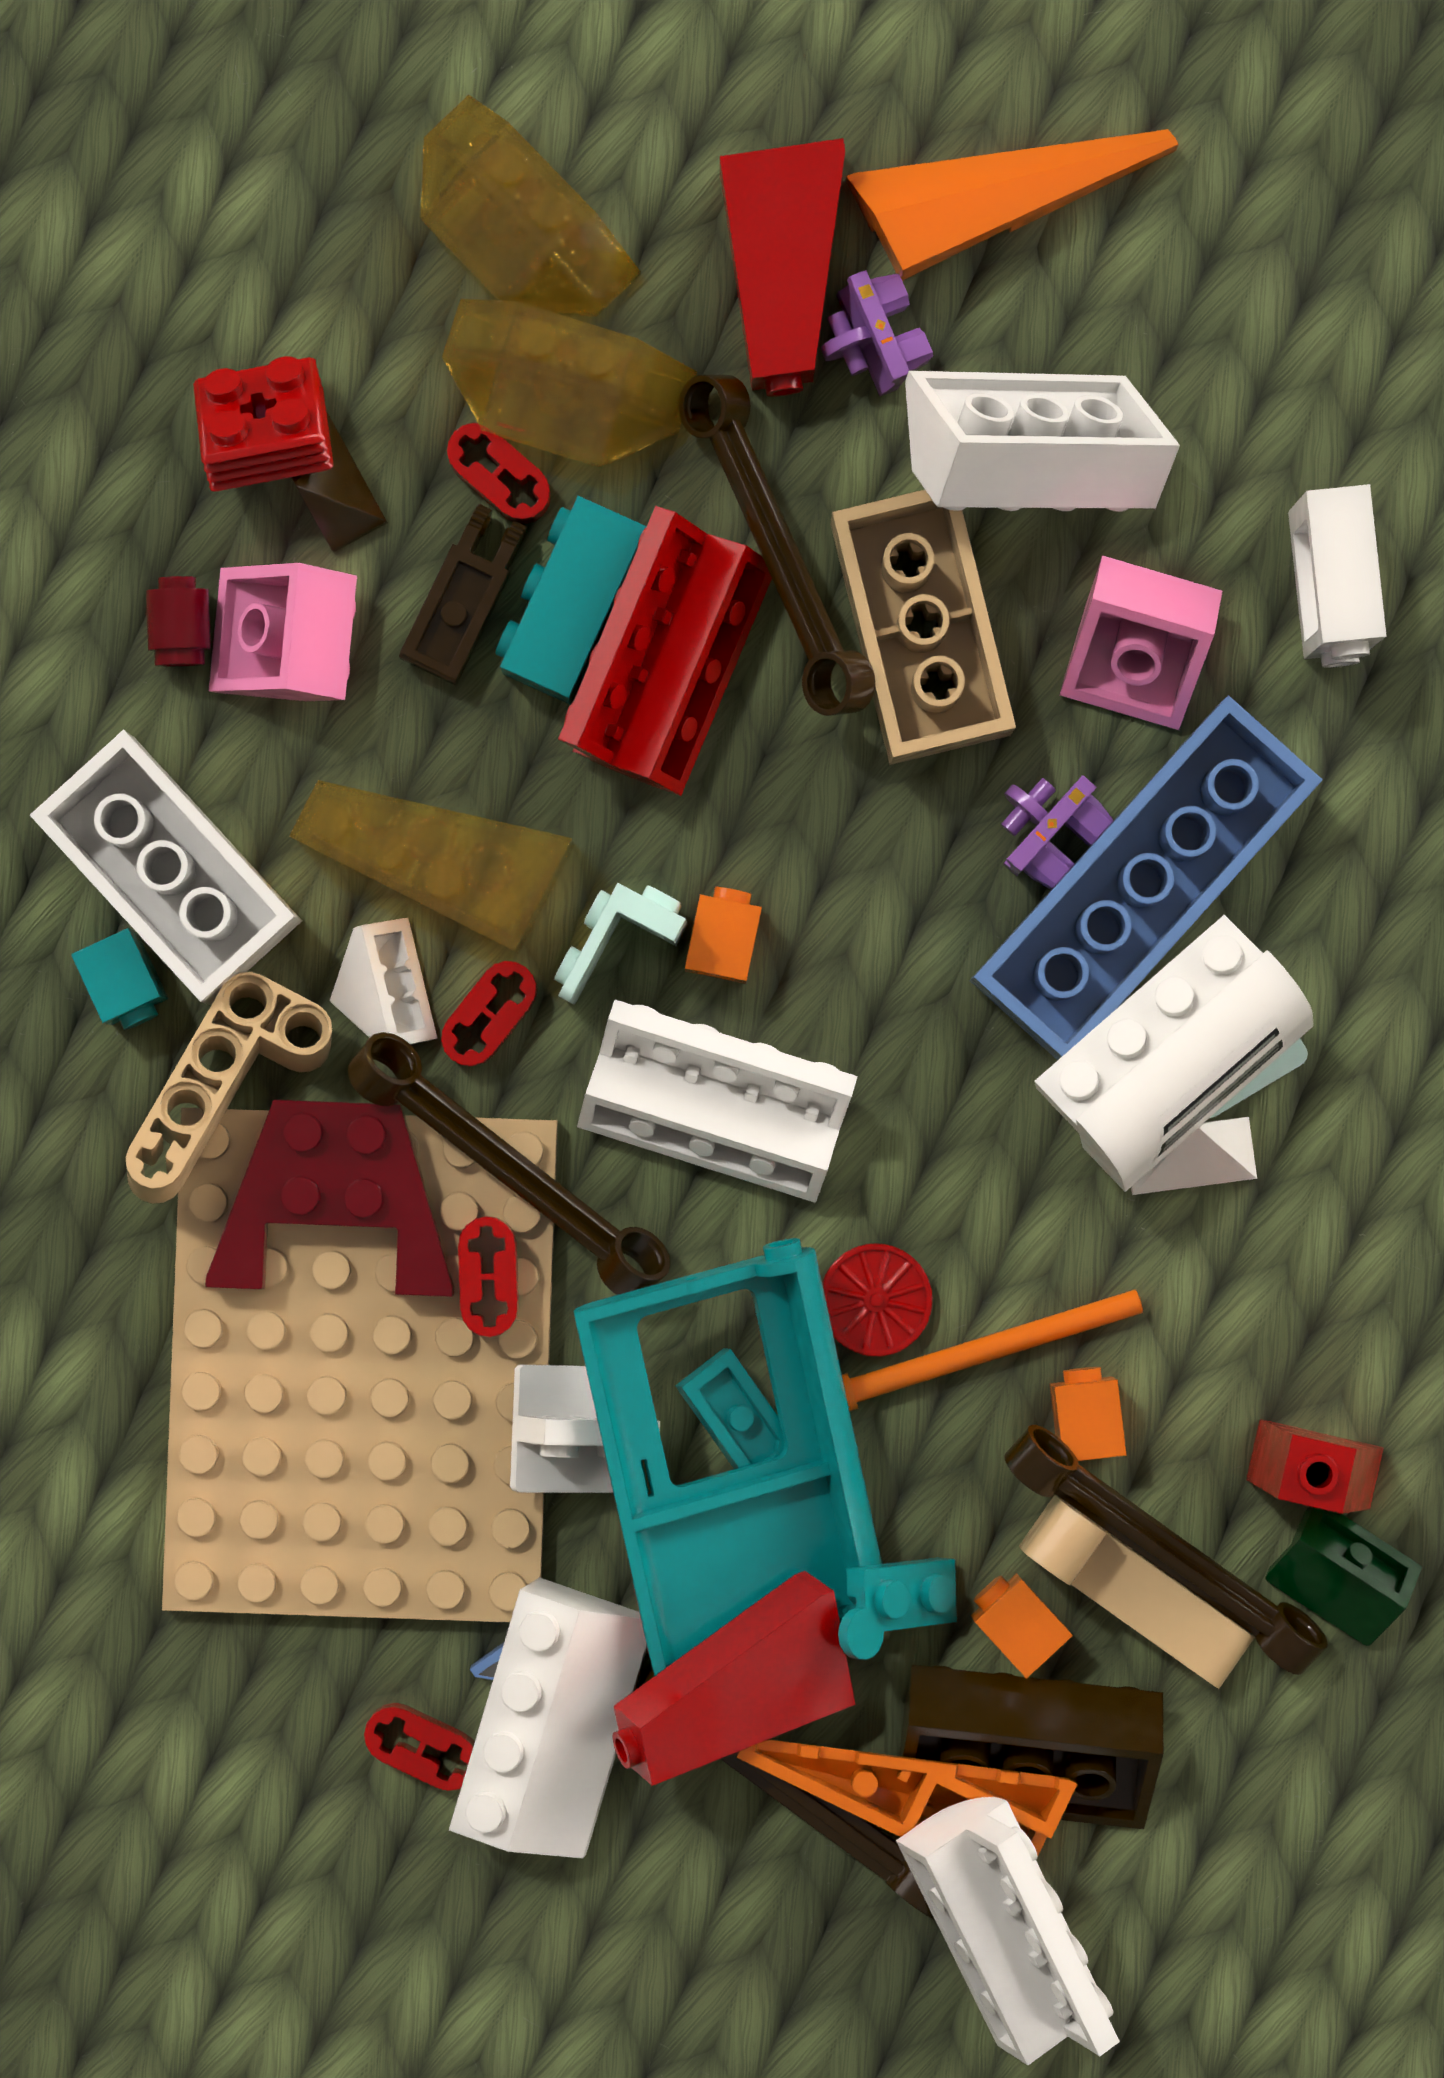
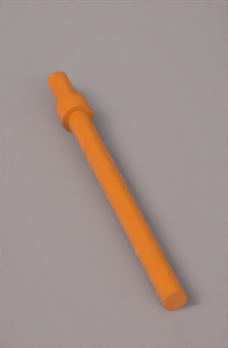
[842,1289,1143,1411]

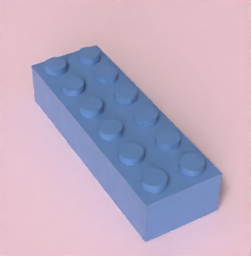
[969,695,1323,1060]

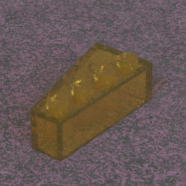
[289,780,575,955]

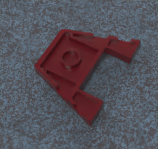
[205,1100,454,1297]

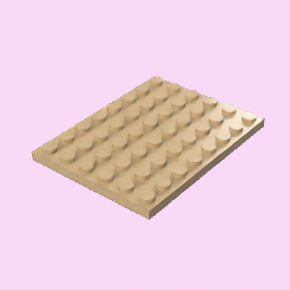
[162,1108,558,1622]

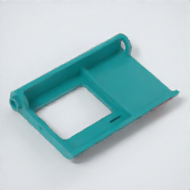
[573,1238,882,1676]

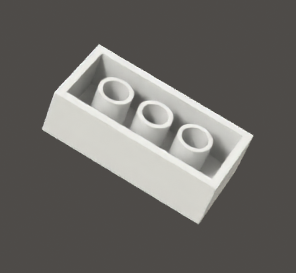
[30,729,302,1005]

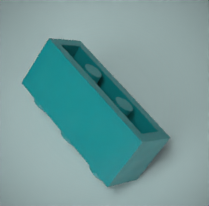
[495,496,647,705]

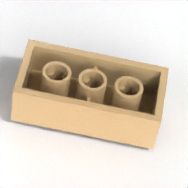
[830,490,1016,765]

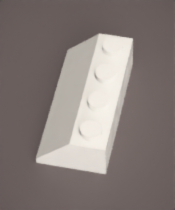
[905,371,1180,512]
[449,1577,647,1858]

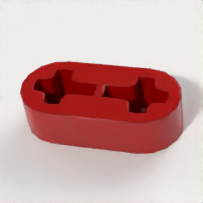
[447,423,551,524]
[441,961,538,1067]
[458,1216,519,1337]
[364,1703,475,1791]

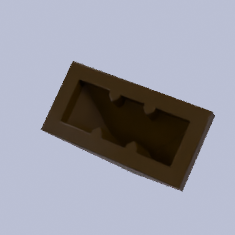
[292,413,388,553]

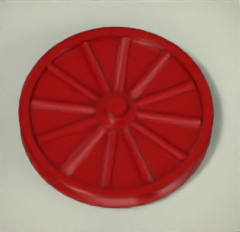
[822,1243,933,1356]

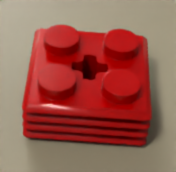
[193,356,334,492]

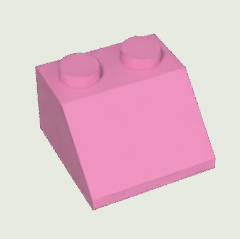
[1060,556,1223,730]
[209,563,357,701]

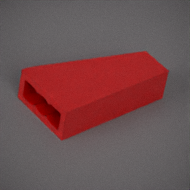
[720,138,845,397]
[1246,1419,1384,1514]
[612,1571,856,1786]

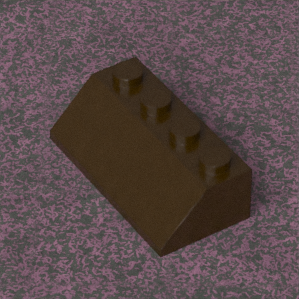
[899,1665,1164,1829]

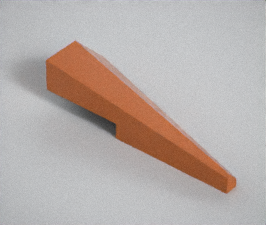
[846,129,1179,281]
[736,1739,1077,1856]

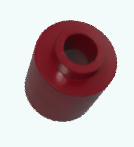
[146,576,211,667]

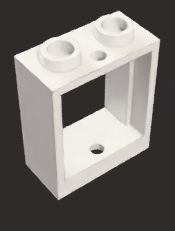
[1288,484,1386,668]

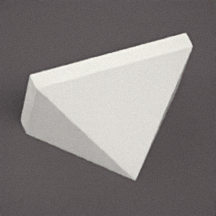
[330,918,437,1044]
[1131,1117,1257,1195]

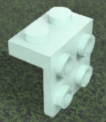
[554,883,688,1005]

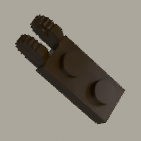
[399,504,527,686]

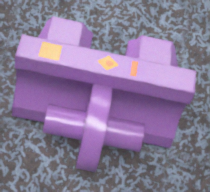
[821,270,933,396]
[1001,775,1114,890]

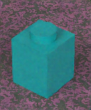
[71,928,169,1030]

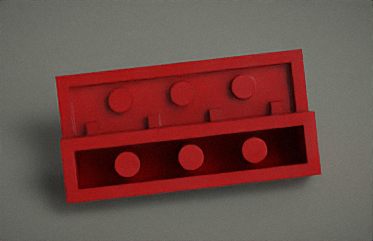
[558,506,772,796]

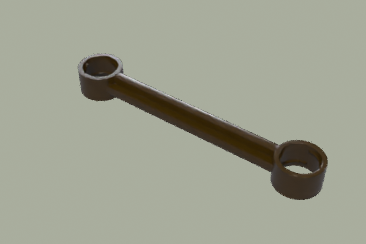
[679,375,875,716]
[348,1032,670,1295]
[1004,1425,1328,1675]
[636,1665,934,1919]

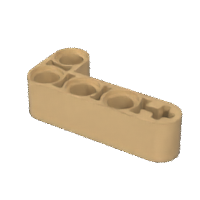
[126,972,332,1204]
[1019,1495,1255,1689]

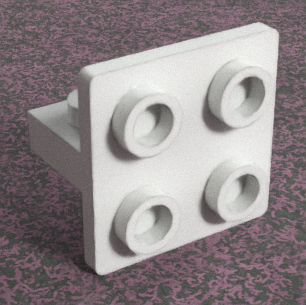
[510,1364,660,1493]

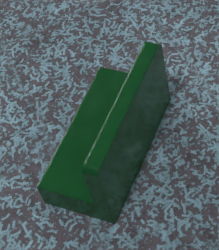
[1265,1506,1422,1646]

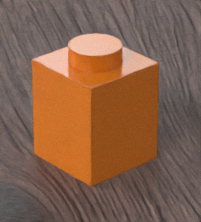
[685,887,762,984]
[1049,1367,1126,1461]
[971,1573,1073,1679]

